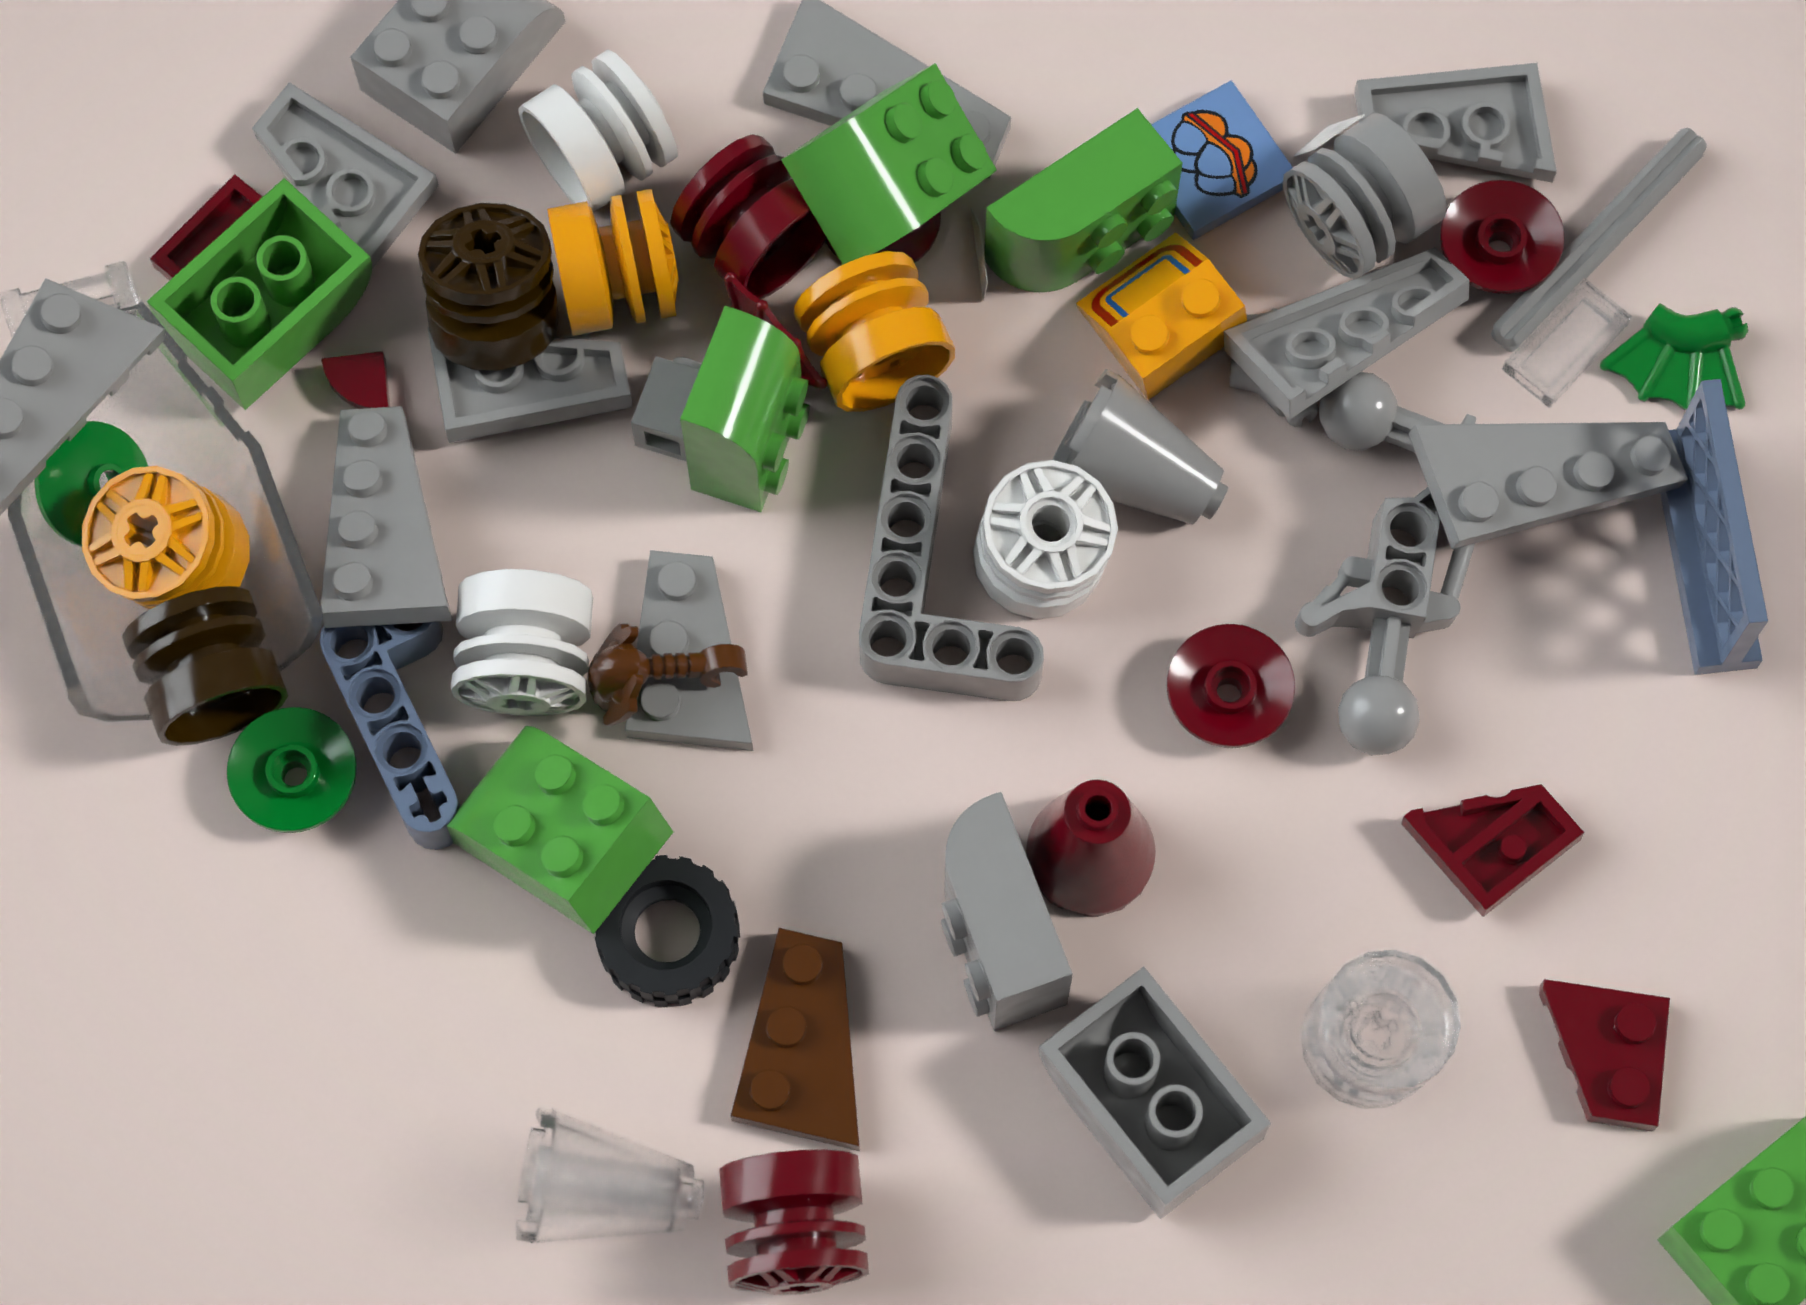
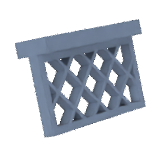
[1660,379,1768,675]

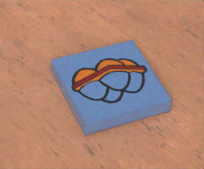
[1151,80,1293,240]

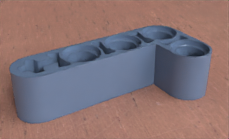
[319,621,461,850]

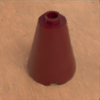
[1026,780,1156,917]

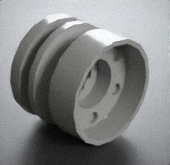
[1283,112,1447,279]

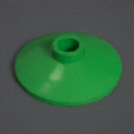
[34,421,148,547]
[227,707,357,833]

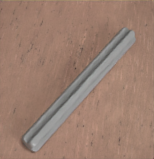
[1491,128,1707,352]

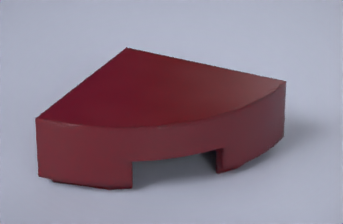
[321,351,390,409]

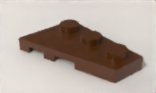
[730,928,860,1151]

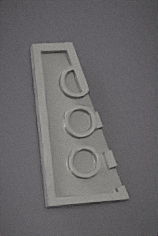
[763,0,1011,179]
[1224,247,1469,419]
[0,278,165,515]
[1408,422,1688,549]

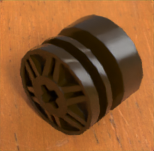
[418,203,559,370]
[122,586,289,746]

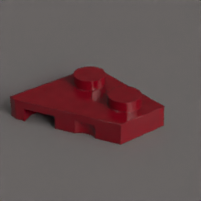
[1401,784,1584,917]
[1539,979,1670,1131]

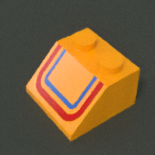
[1076,232,1247,401]

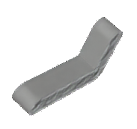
[859,375,1044,701]

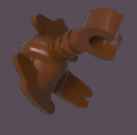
[587,623,748,726]

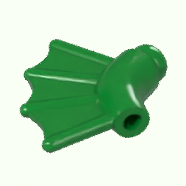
[1600,303,1748,410]

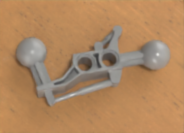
[1295,372,1476,756]

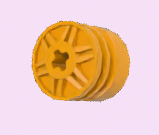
[547,189,679,336]
[794,251,955,412]
[82,466,250,610]

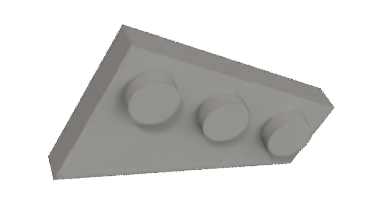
[1354,63,1557,183]
[252,82,439,269]
[427,327,633,443]
[625,550,753,751]

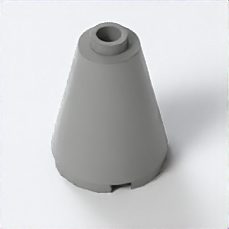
[1052,369,1228,525]

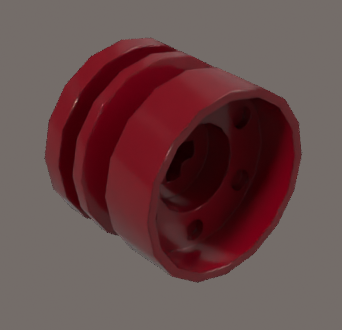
[670,134,827,299]
[719,1149,869,1295]

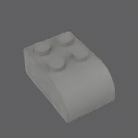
[351,0,565,154]
[941,792,1073,1031]
[1039,967,1271,1220]

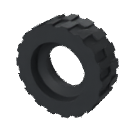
[594,855,740,1007]

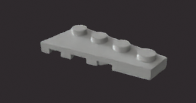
[320,406,452,628]

